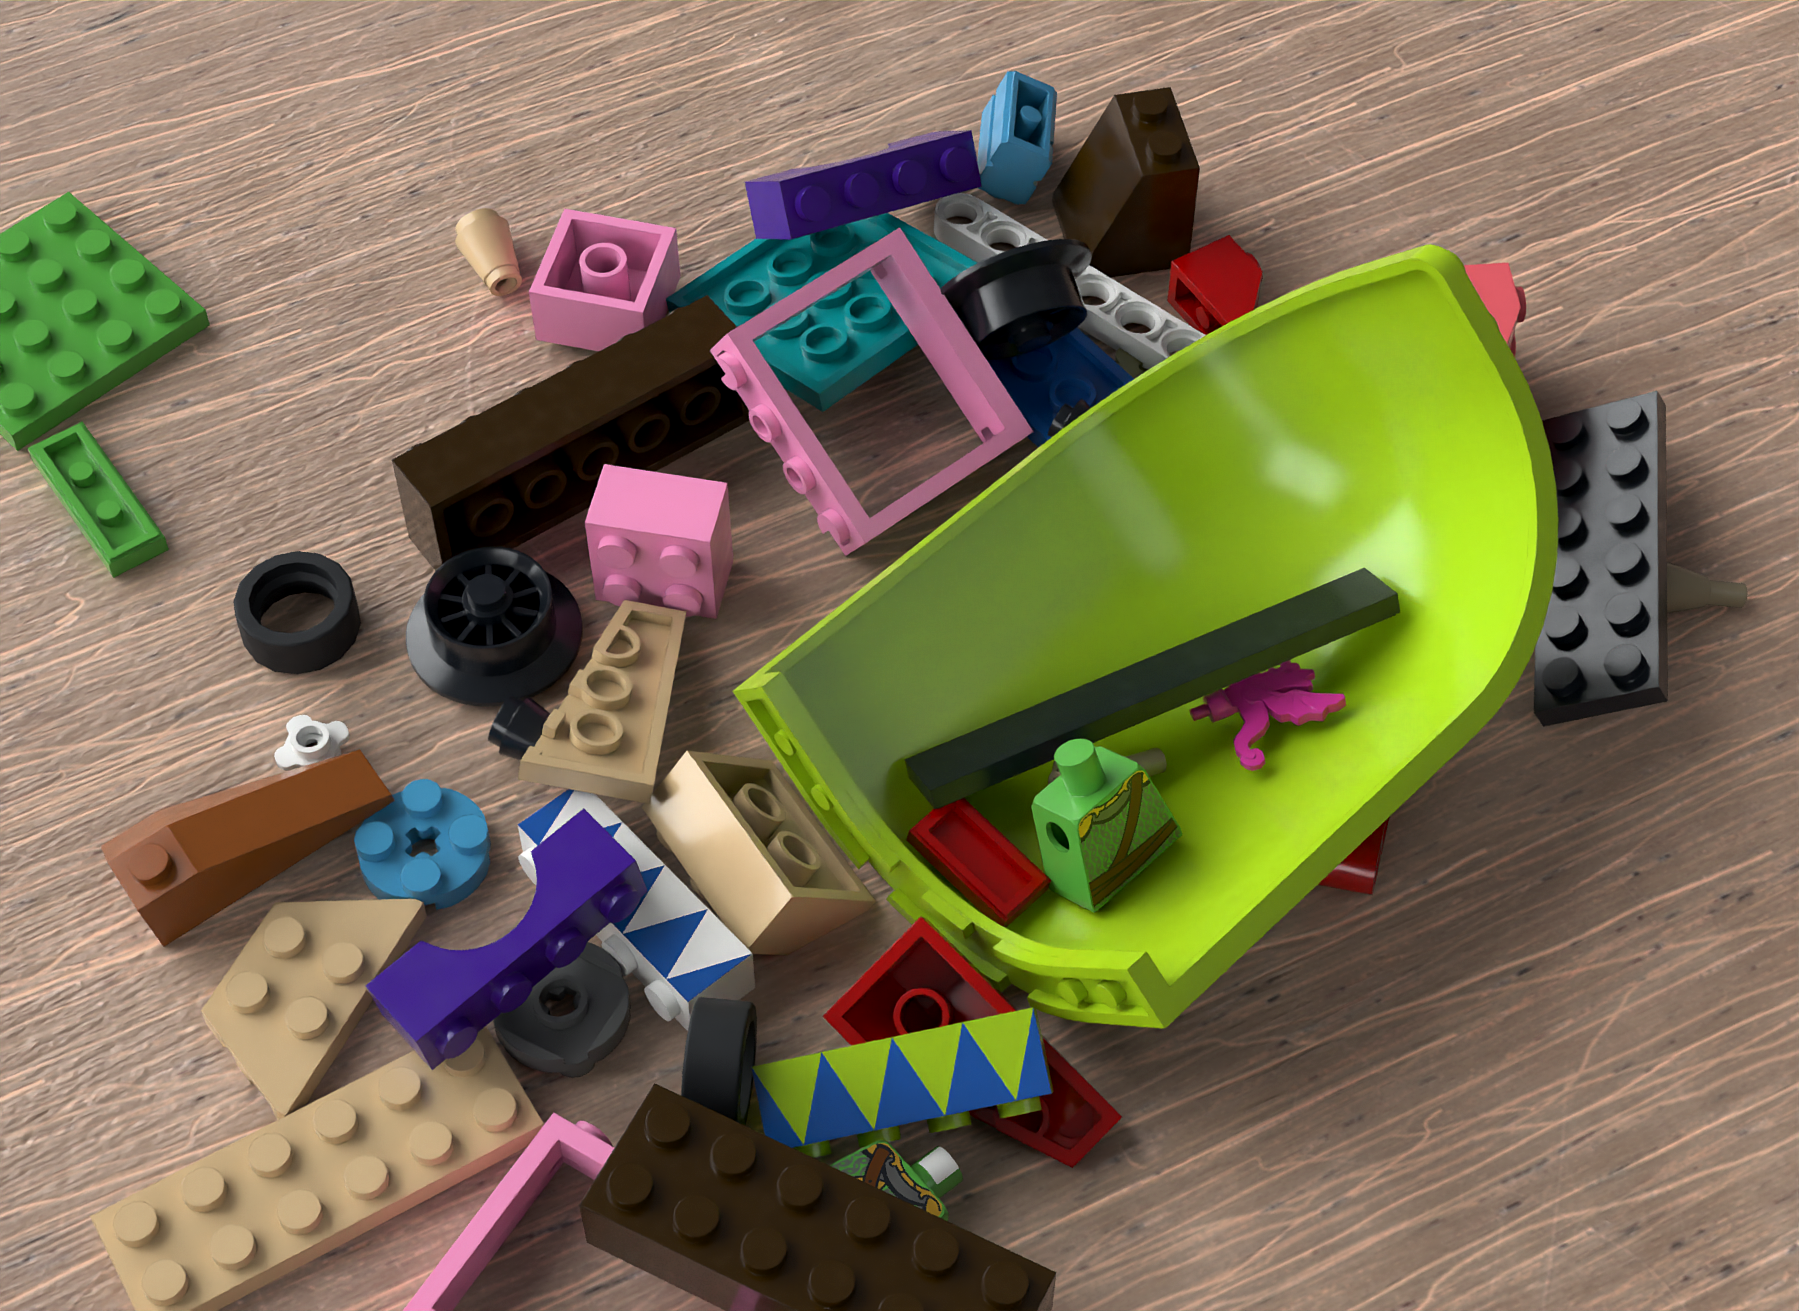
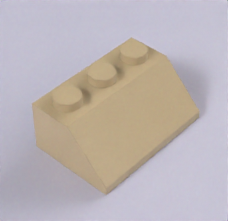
[642,751,876,955]

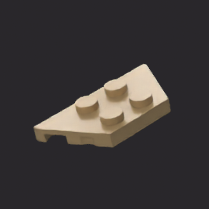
[201,899,427,1120]

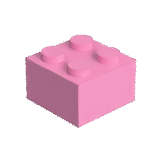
[529,209,681,351]
[585,464,733,619]

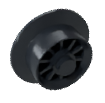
[940,239,1092,360]
[406,546,583,707]

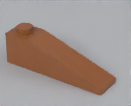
[101,749,395,947]

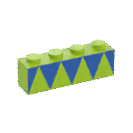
[751,1007,1054,1158]

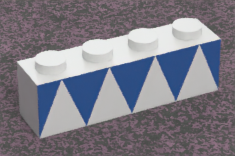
[518,789,755,1031]

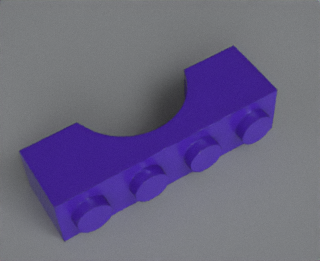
[745,130,982,240]
[365,808,648,1070]

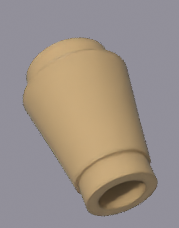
[455,208,522,296]

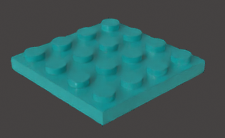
[666,213,978,412]

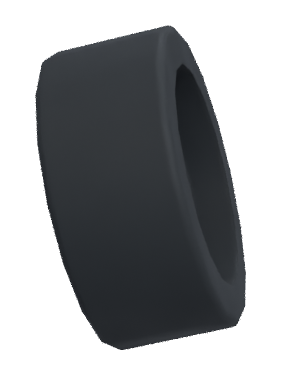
[233,551,361,674]
[681,997,757,1125]

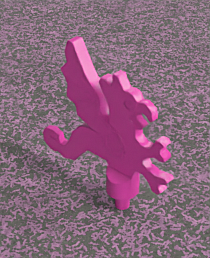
[1189,660,1346,771]

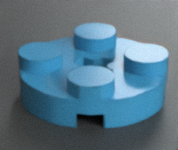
[354,779,491,910]

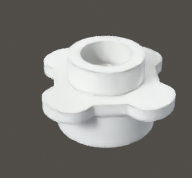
[274,715,349,771]

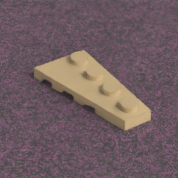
[518,600,686,804]

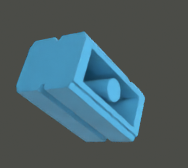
[977,70,1057,205]

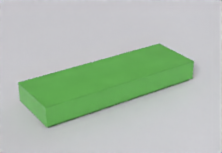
[28,422,169,578]

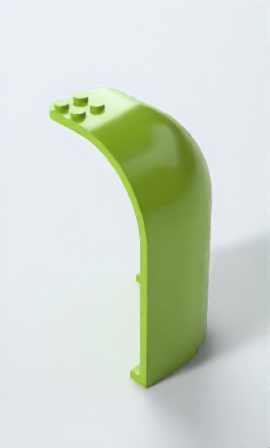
[733,244,1559,1029]

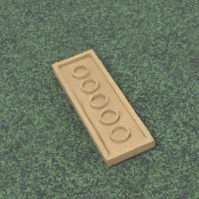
[90,1026,544,1311]

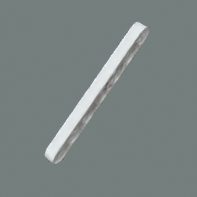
[934,193,1206,370]

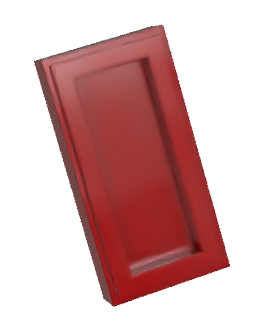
[906,798,1051,928]

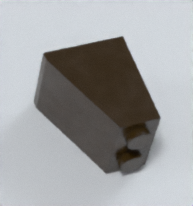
[1052,87,1200,278]

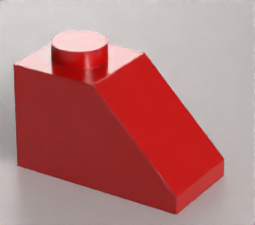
[1167,235,1263,335]

